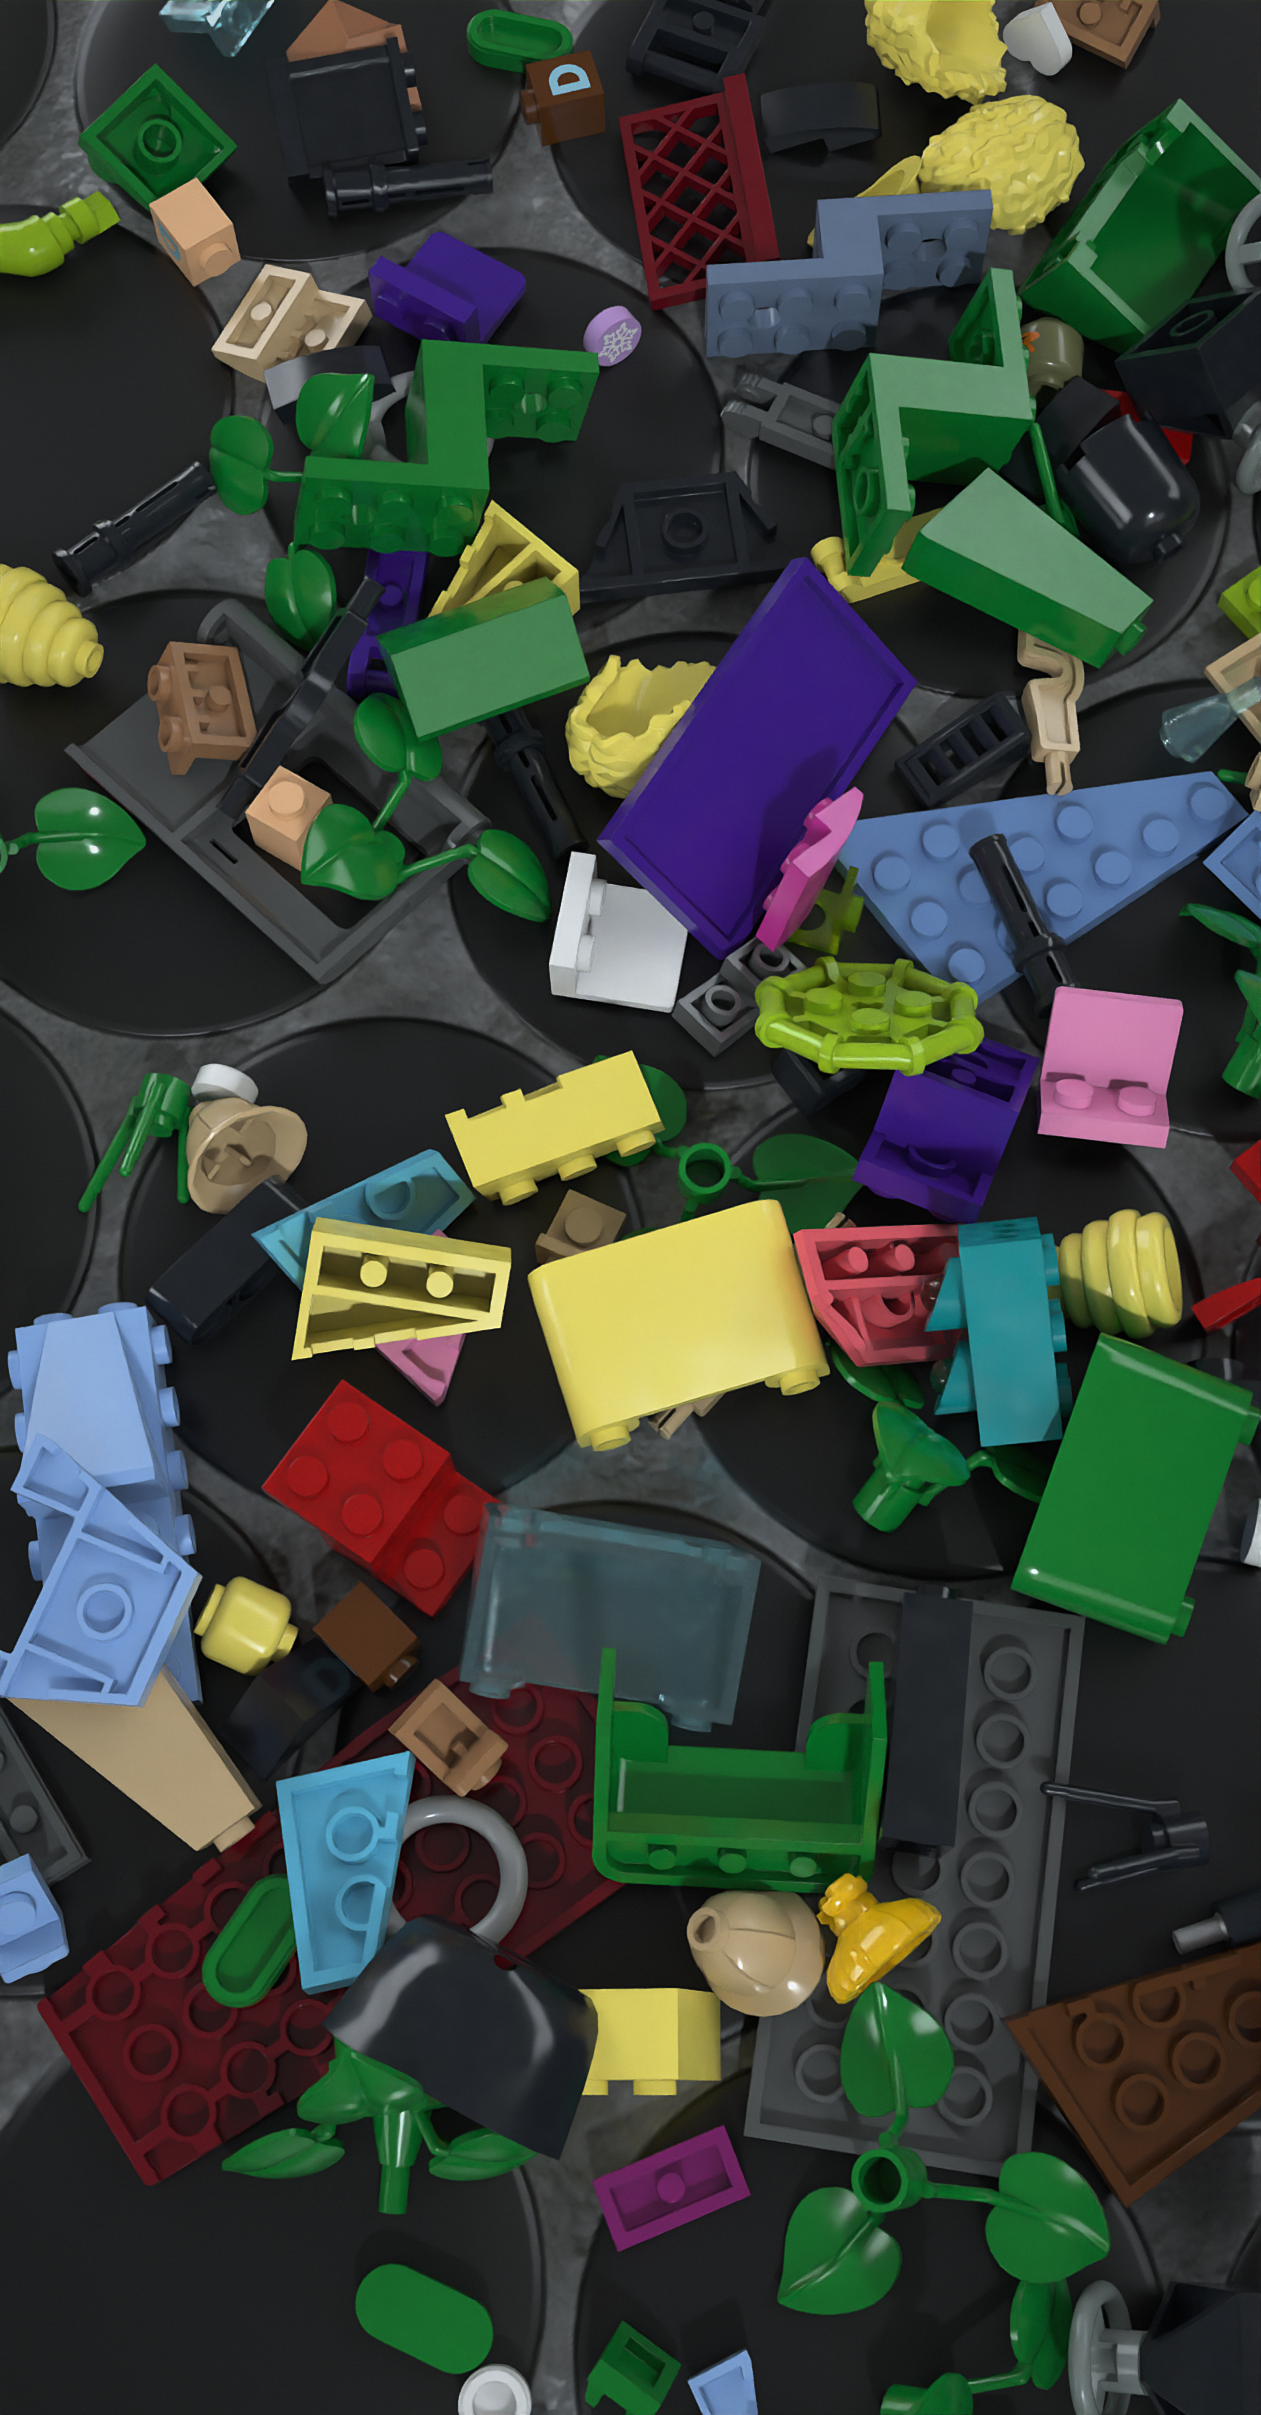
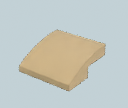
[211,264,373,383]

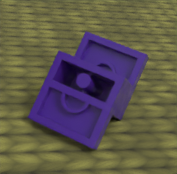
[852,1037,1040,1224]

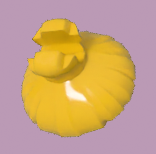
[816,1873,941,2004]

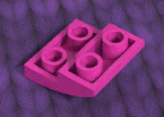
[755,787,864,952]

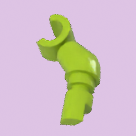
[0,191,121,277]

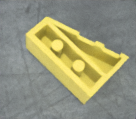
[428,500,580,617]
[445,1050,665,1205]
[292,1217,511,1360]
[578,1988,721,2095]

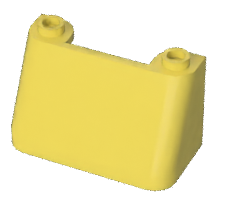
[527,1199,830,1451]

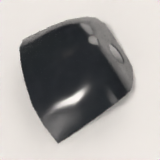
[321,1914,598,2161]

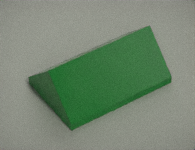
[375,576,590,743]

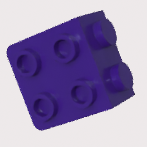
[368,232,526,344]

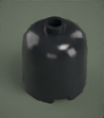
[1053,411,1201,565]

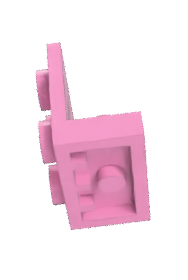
[1036,986,1184,1148]

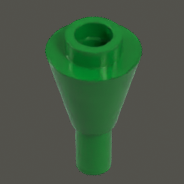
[372,2109,433,2214]

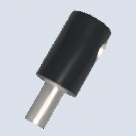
[1172,1885,1261,1955]

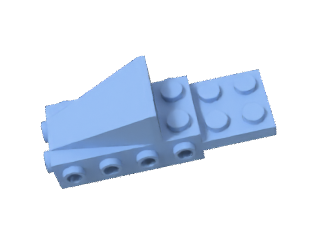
[8,1302,203,1705]

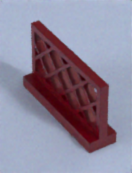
[618,73,781,311]

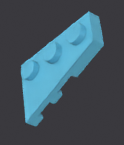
[251,1149,476,1292]
[276,1751,416,1995]

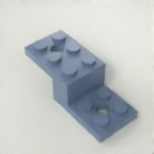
[704,189,993,358]

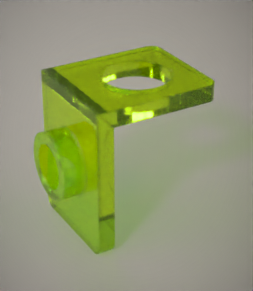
[787,866,865,955]

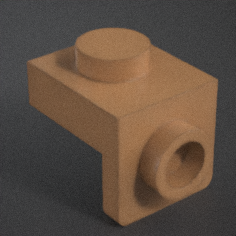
[388,1678,509,1797]

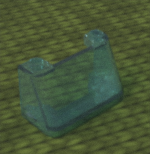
[458,1503,761,1732]

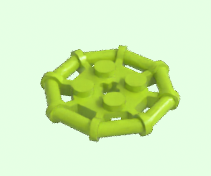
[754,956,984,1077]

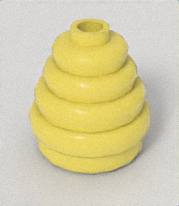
[0,564,104,687]
[1047,1209,1183,1339]

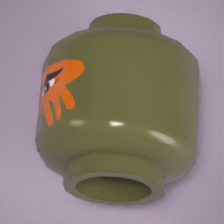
[1020,317,1084,409]

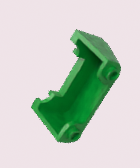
[1017,98,1261,355]
[1010,1332,1261,1646]

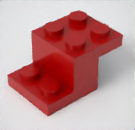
[261,1379,511,1621]

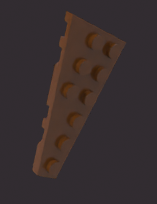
[999,1941,1261,2208]

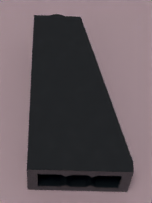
[876,1585,973,1859]

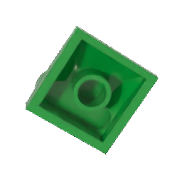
[77,63,238,213]

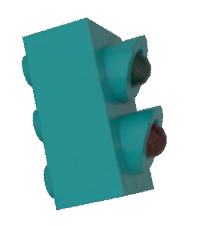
[920,1217,1073,1447]

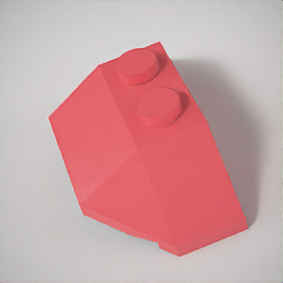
[793,1223,969,1367]

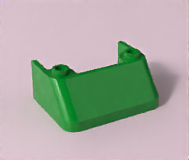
[592,1647,887,1894]

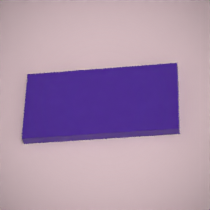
[596,557,918,960]

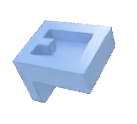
[0,1853,69,1983]

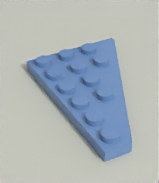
[834,771,1250,1006]

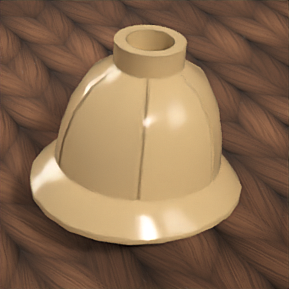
[185,1097,308,1215]
[687,1889,825,2017]

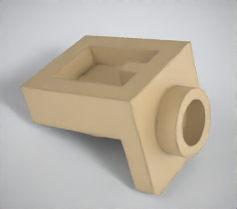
[535,1189,627,1265]

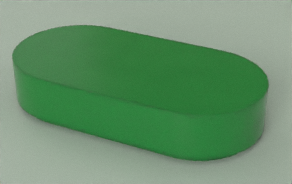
[467,9,574,74]
[202,1874,297,2008]
[355,2263,494,2374]

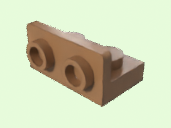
[1033,0,1161,69]
[147,641,257,775]

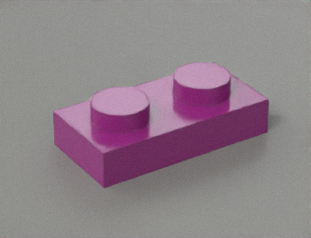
[592,2125,751,2252]

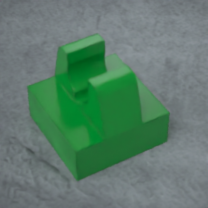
[585,2321,682,2415]

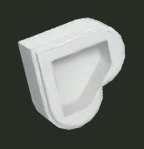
[1003,2,1072,76]

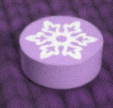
[583,306,642,366]

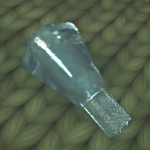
[1159,676,1261,763]

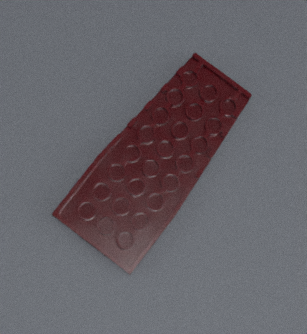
[37,1612,628,2186]

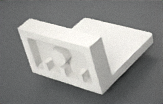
[549,851,688,1013]

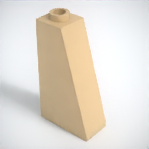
[7,1663,263,1852]

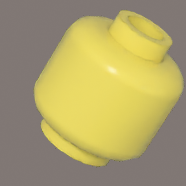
[193,1576,299,1677]

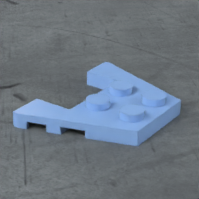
[0,1433,203,1708]

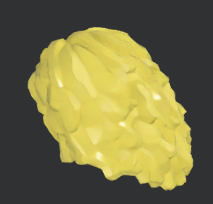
[864,0,1008,105]
[917,95,1085,236]
[565,655,717,799]

